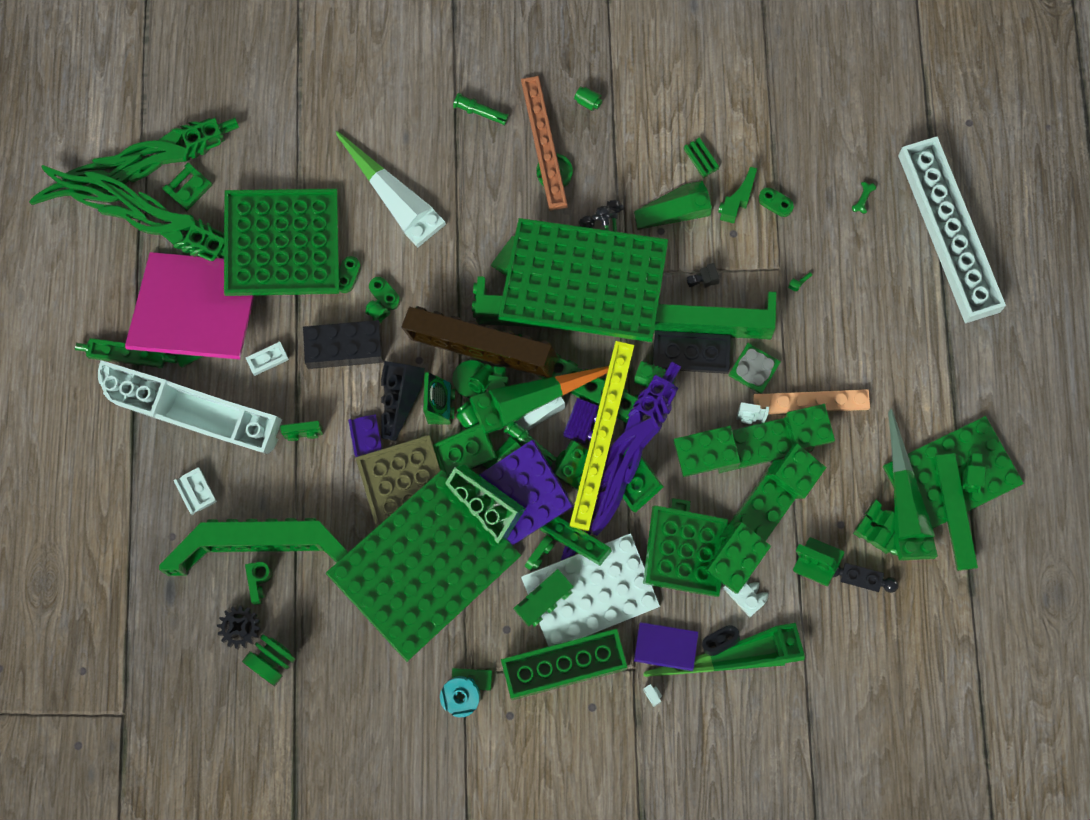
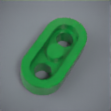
[758,187,794,217]
[339,256,361,293]
[369,277,400,310]
[524,535,554,571]

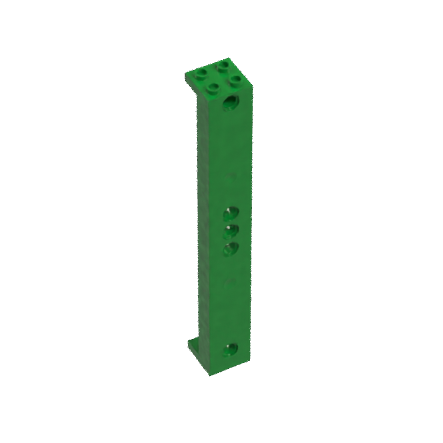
[472,276,776,340]

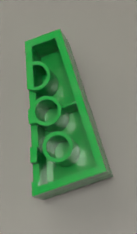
[445,464,526,544]

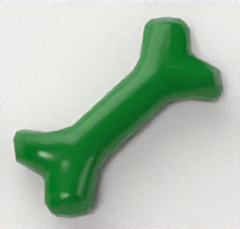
[852,181,876,214]

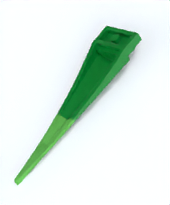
[643,623,805,677]

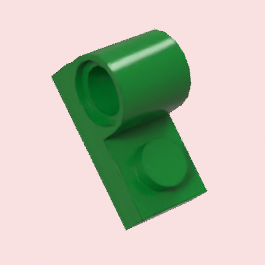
[245,562,273,605]

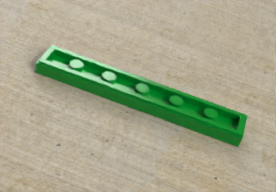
[935,453,978,571]

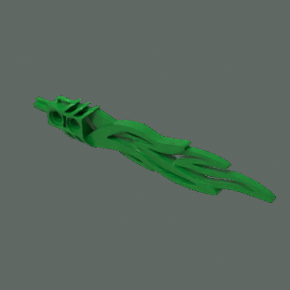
[29,118,239,205]
[41,165,224,261]

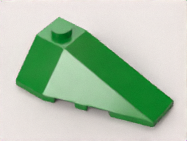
[634,181,712,230]

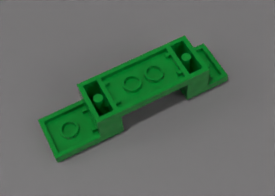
[673,404,835,477]
[705,444,827,594]

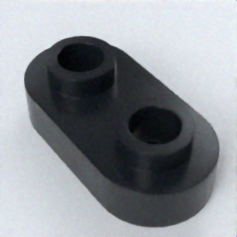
[702,625,740,656]

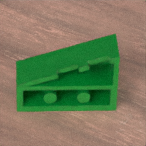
[513,569,574,627]

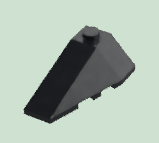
[381,361,425,441]

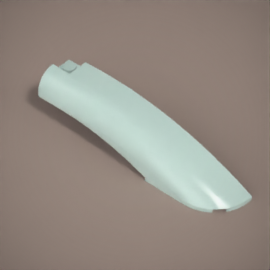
[98,360,282,454]

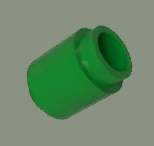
[574,86,603,111]

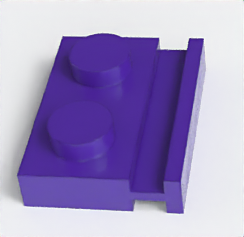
[348,414,382,458]

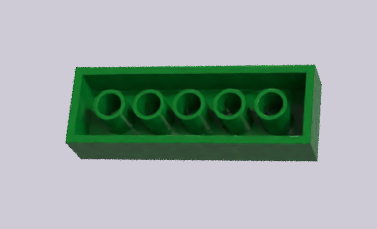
[501,629,628,701]

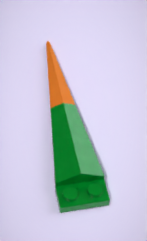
[470,366,609,434]

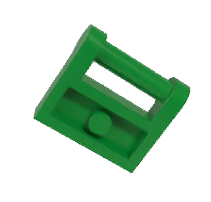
[162,163,212,211]

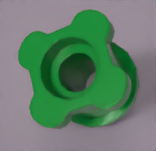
[365,300,391,324]

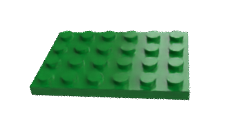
[883,416,1024,529]

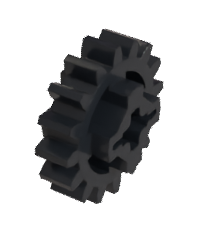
[217,606,261,650]

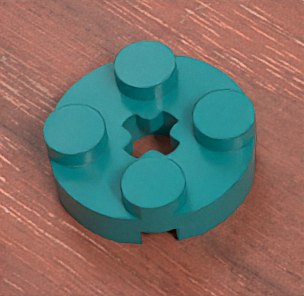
[440,676,481,717]

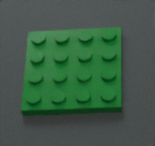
[643,505,728,597]

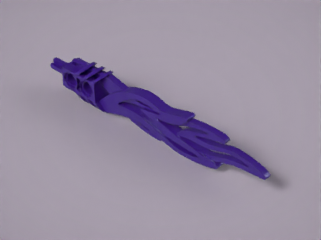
[561,362,681,561]

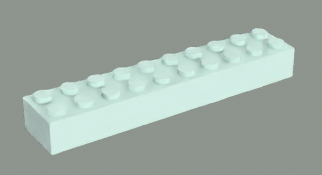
[898,137,1006,323]

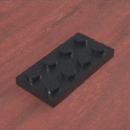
[653,331,731,374]

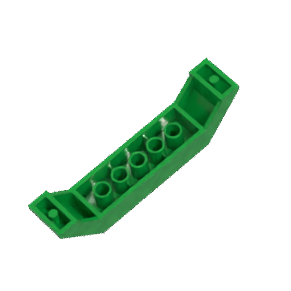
[159,518,348,576]

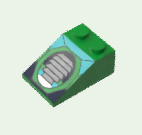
[423,372,455,425]

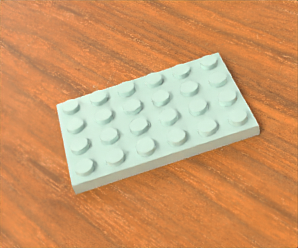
[521,533,660,647]

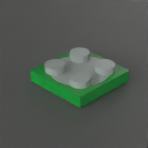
[728,343,781,394]

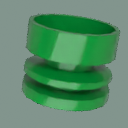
[242,634,296,686]

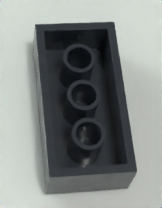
[303,320,383,369]

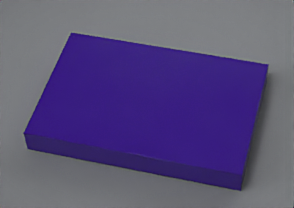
[634,622,698,671]

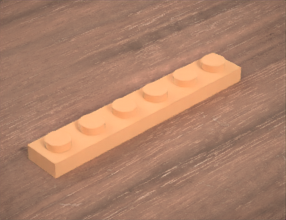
[753,389,870,414]

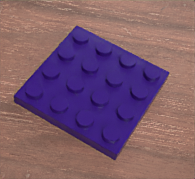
[479,440,574,546]

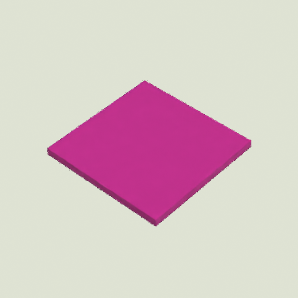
[125,252,254,360]

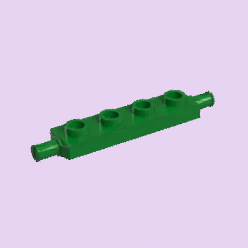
[75,338,177,368]

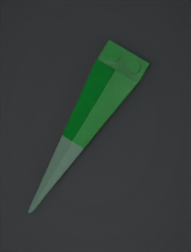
[888,409,938,560]

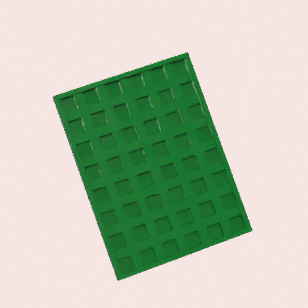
[499,218,668,342]
[326,470,521,662]

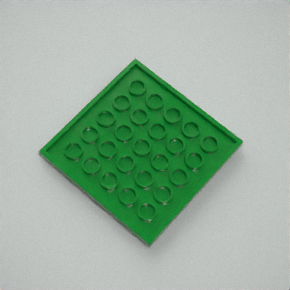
[224,189,339,296]

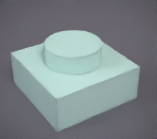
[643,684,662,707]

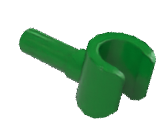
[788,272,812,292]

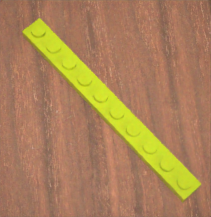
[570,341,634,531]

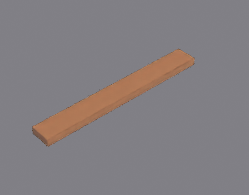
[521,76,567,211]

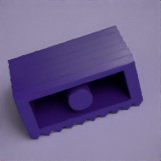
[563,398,599,445]

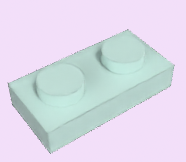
[246,342,289,376]

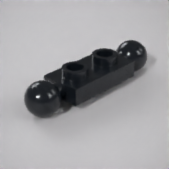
[833,563,899,593]

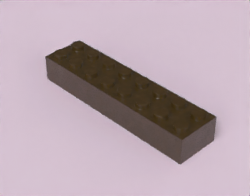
[401,306,558,378]

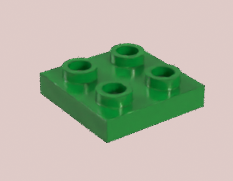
[553,441,588,491]

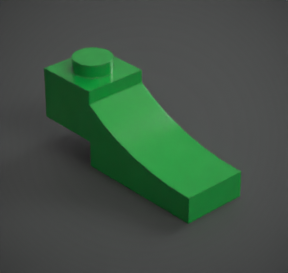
[718,167,757,224]

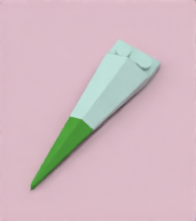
[336,131,446,248]

